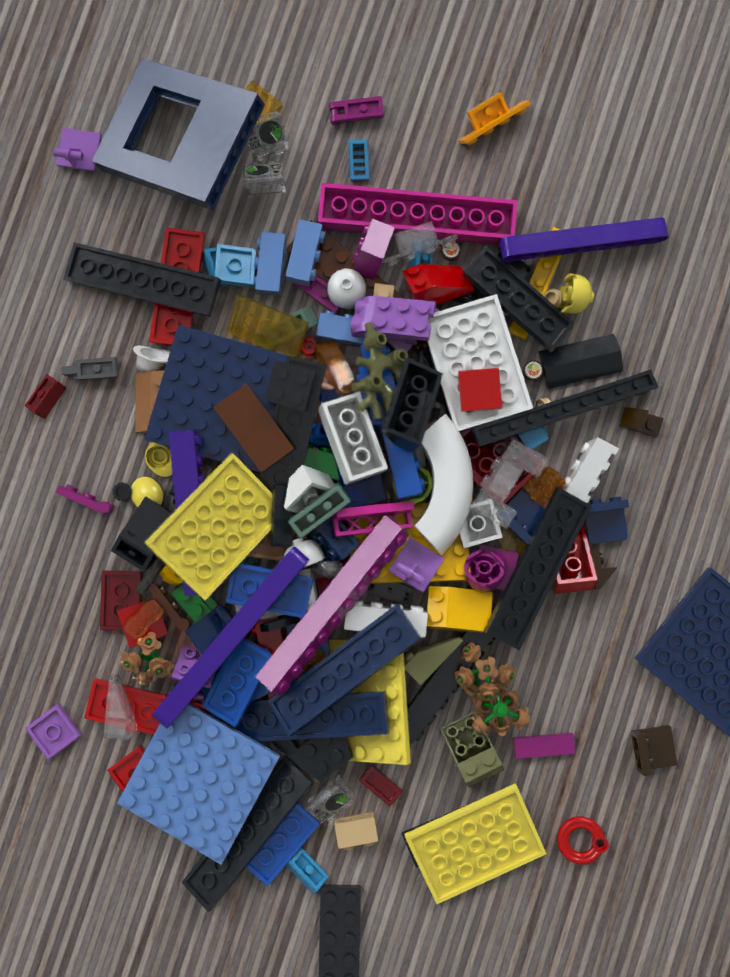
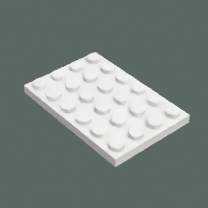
[427,294,533,431]

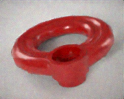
[557,816,609,865]

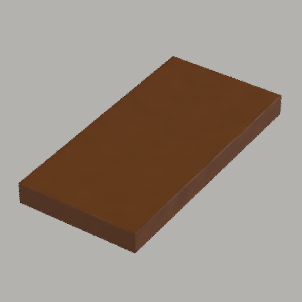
[214,383,294,473]

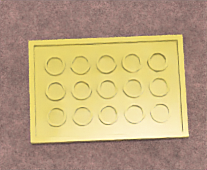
[144,453,273,600]
[329,639,411,765]
[405,783,546,904]

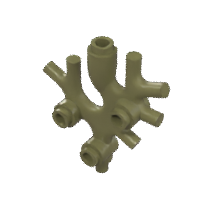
[352,322,408,420]

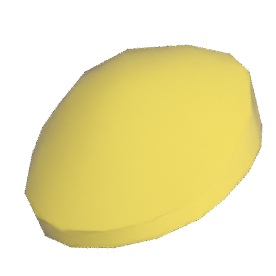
[145,442,172,477]
[131,477,164,507]

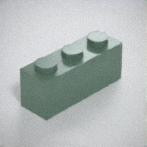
[288,482,351,538]

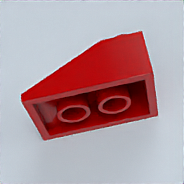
[402,264,474,305]
[552,527,598,594]

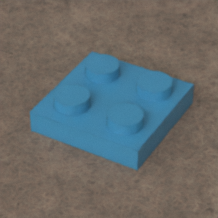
[214,244,256,288]

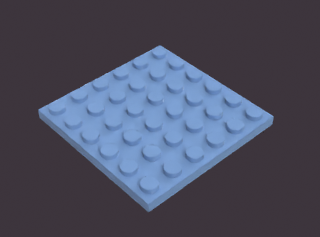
[117,703,281,865]

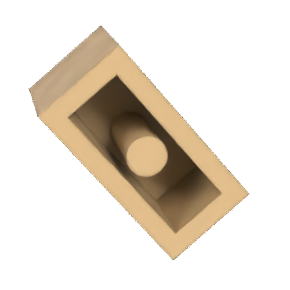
[334,812,379,850]

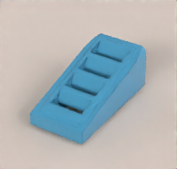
[348,139,370,181]

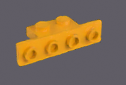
[458,92,531,145]

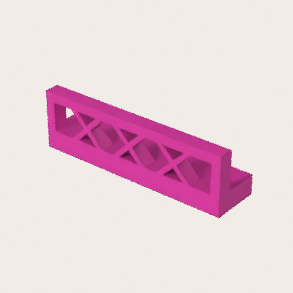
[332,501,415,537]

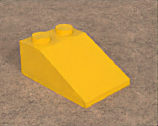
[427,586,493,632]

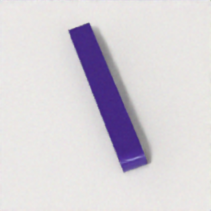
[499,218,669,262]

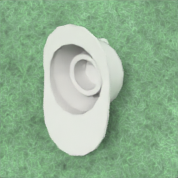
[133,346,170,372]

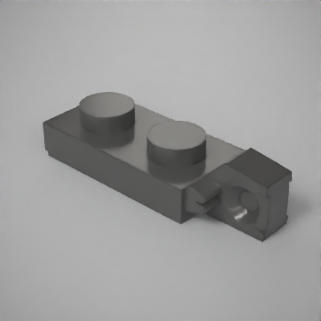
[62,357,118,381]

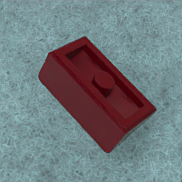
[25,374,66,419]

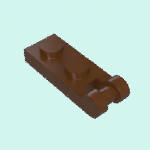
[148,583,191,630]

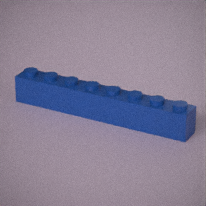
[360,344,425,501]

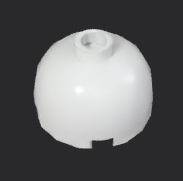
[327,268,366,309]
[284,538,325,567]

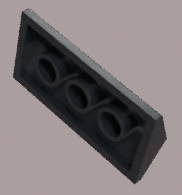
[538,334,623,389]

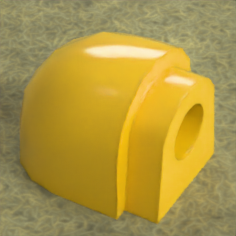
[159,565,183,586]

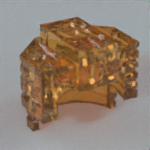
[525,466,566,505]

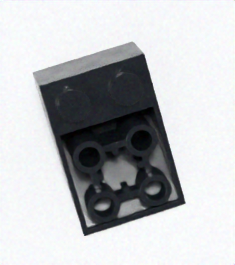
[111,496,172,572]

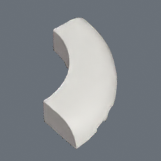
[414,414,473,556]

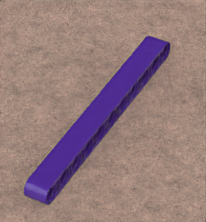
[151,546,310,729]

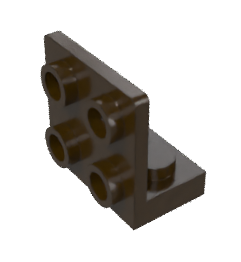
[631,725,677,776]

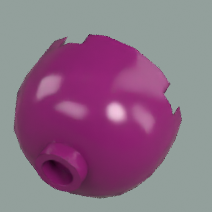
[464,550,504,591]

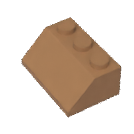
[135,371,164,433]

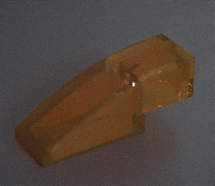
[315,340,357,395]

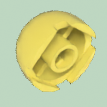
[559,273,594,314]

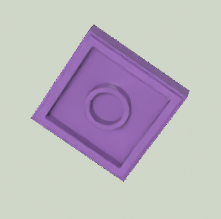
[25,703,82,760]

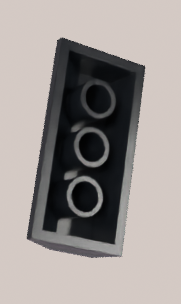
[382,357,443,452]

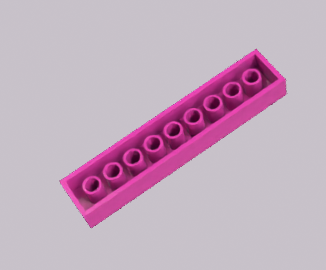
[318,183,518,245]

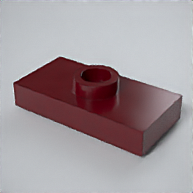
[359,764,403,807]

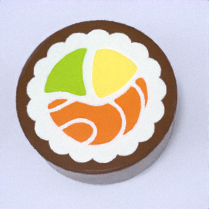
[441,240,461,261]
[523,360,543,381]

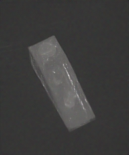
[103,674,137,740]

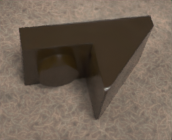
[619,407,663,438]
[590,549,617,590]

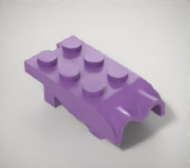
[351,296,436,345]

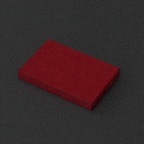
[100,570,143,631]

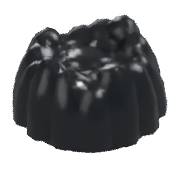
[113,482,132,501]

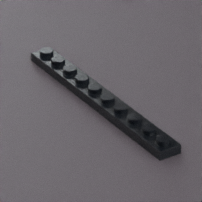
[471,369,658,448]

